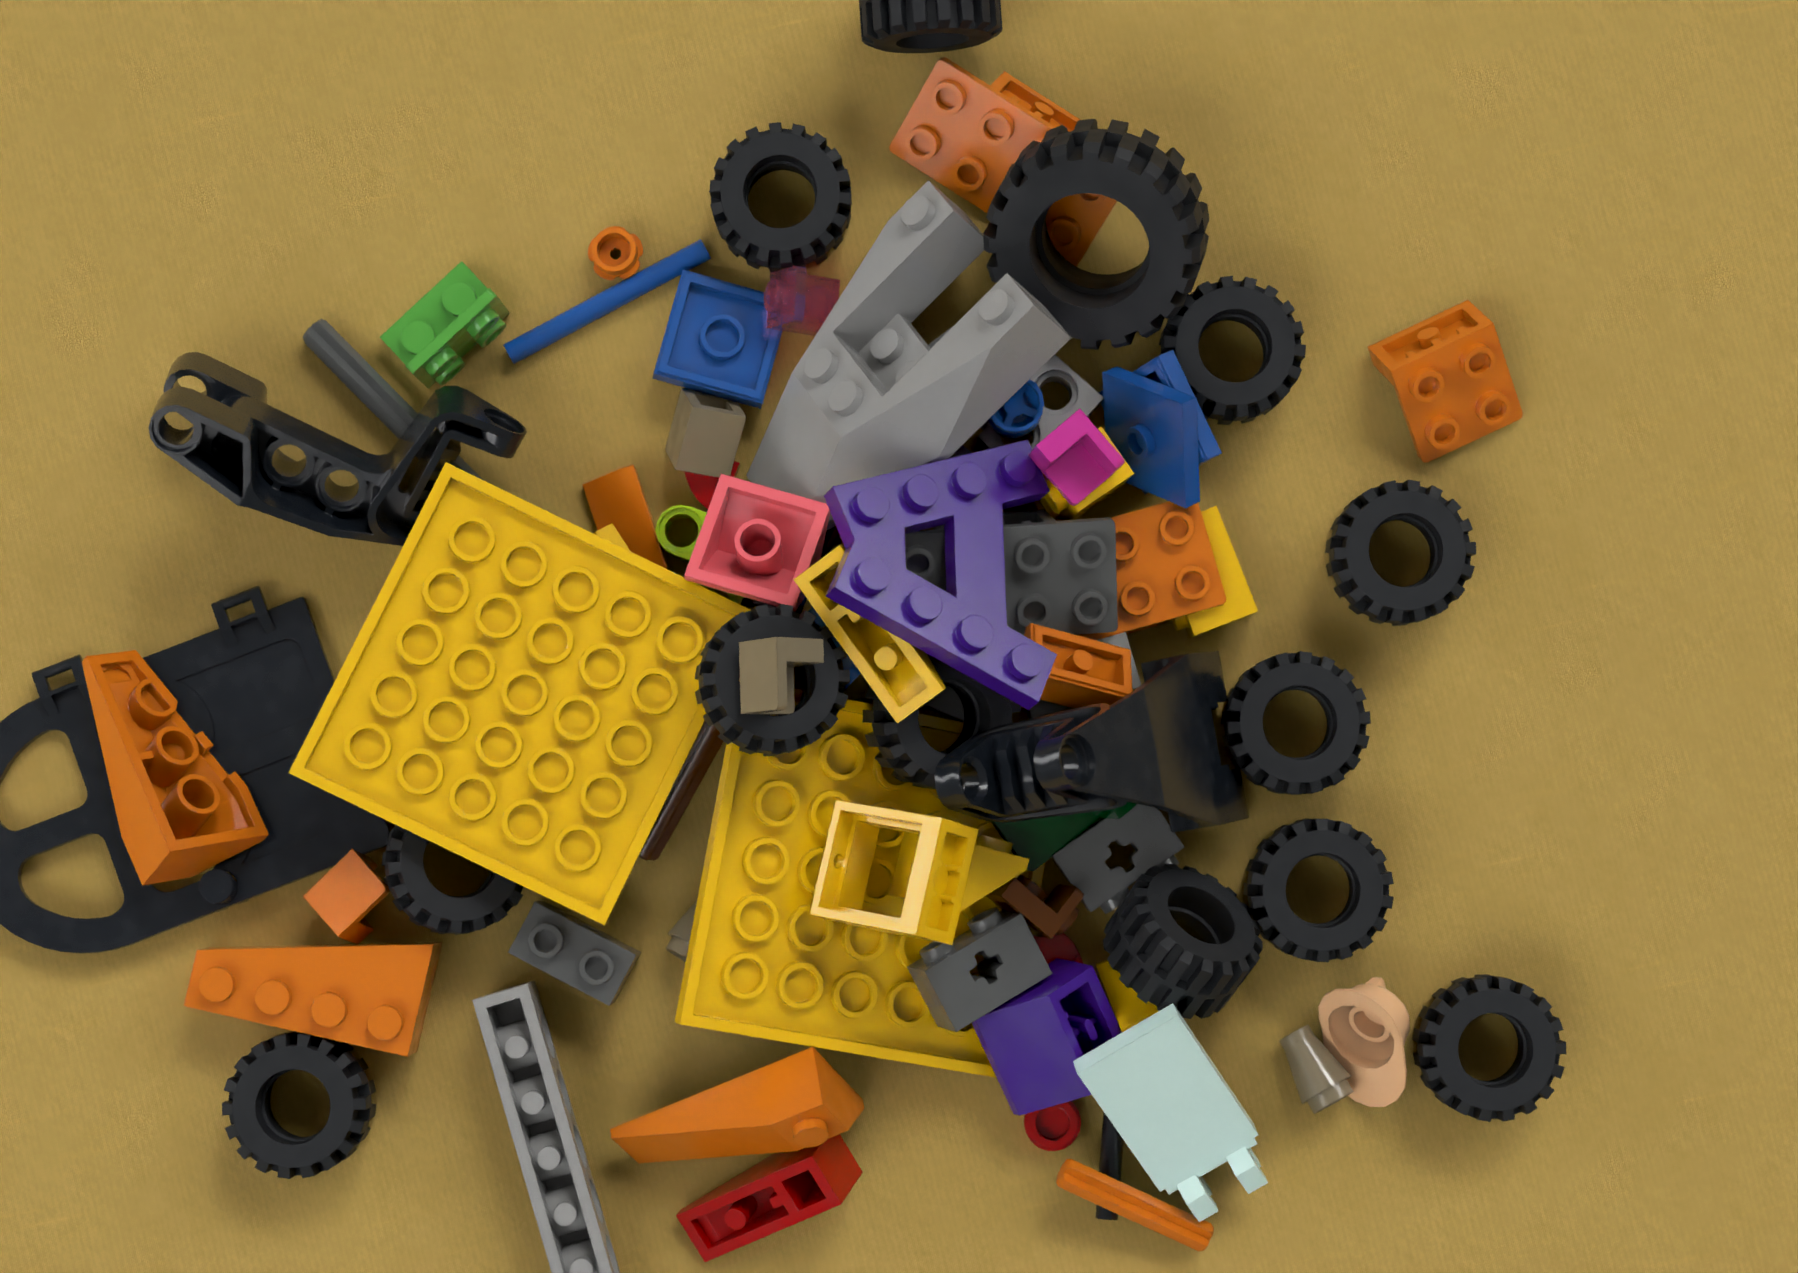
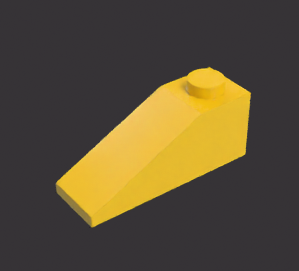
[793,544,946,724]

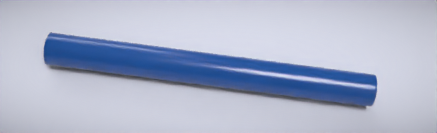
[503,239,711,364]

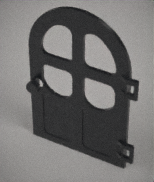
[0,586,390,954]

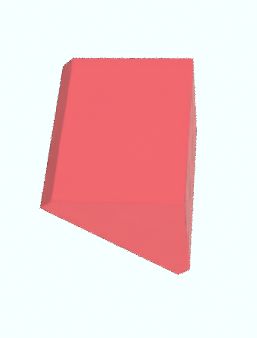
[684,474,830,612]

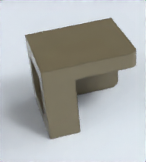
[665,388,746,478]
[739,637,824,715]

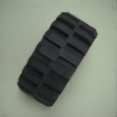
[983,119,1209,350]

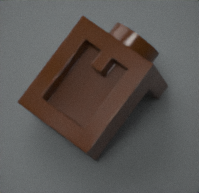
[986,875,1084,939]

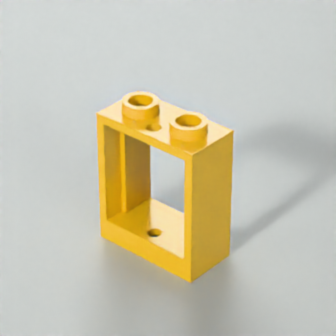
[810,800,979,945]

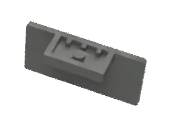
[905,509,1118,635]

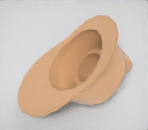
[1318,977,1410,1107]

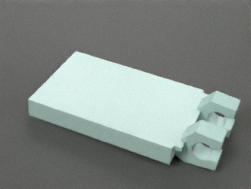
[1073,1003,1268,1222]

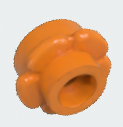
[588,226,643,281]

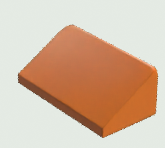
[582,464,670,570]
[1024,623,1133,708]

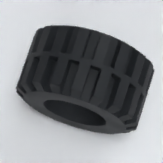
[859,0,1002,53]
[709,122,852,274]
[1159,276,1306,425]
[1325,480,1476,626]
[695,604,850,756]
[1221,651,1371,795]
[862,654,1021,789]
[1244,819,1394,962]
[382,825,523,935]
[1103,864,1263,1019]
[1412,974,1567,1122]
[222,1031,376,1179]

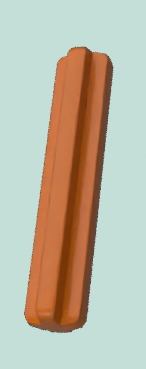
[1056,1159,1214,1251]

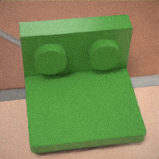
[380,261,510,389]

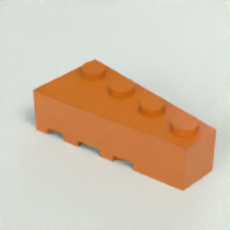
[184,942,443,1057]

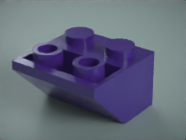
[972,958,1122,1116]

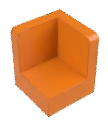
[303,849,389,944]

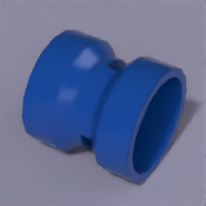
[987,379,1044,438]

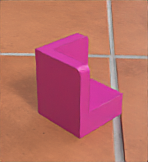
[1029,408,1125,506]

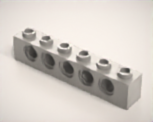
[472,980,620,1273]

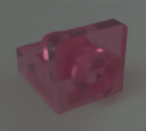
[764,266,840,336]

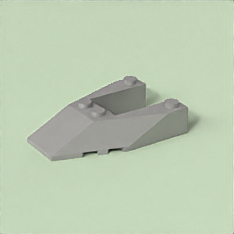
[746,180,1071,531]

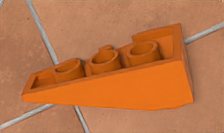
[82,650,269,886]
[610,1047,865,1164]

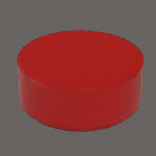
[1023,1101,1081,1151]

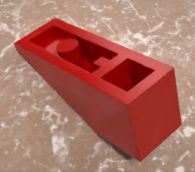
[676,1134,863,1262]

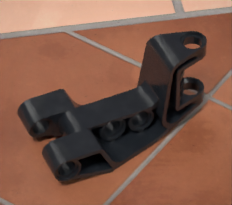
[149,352,527,546]
[934,651,1249,832]

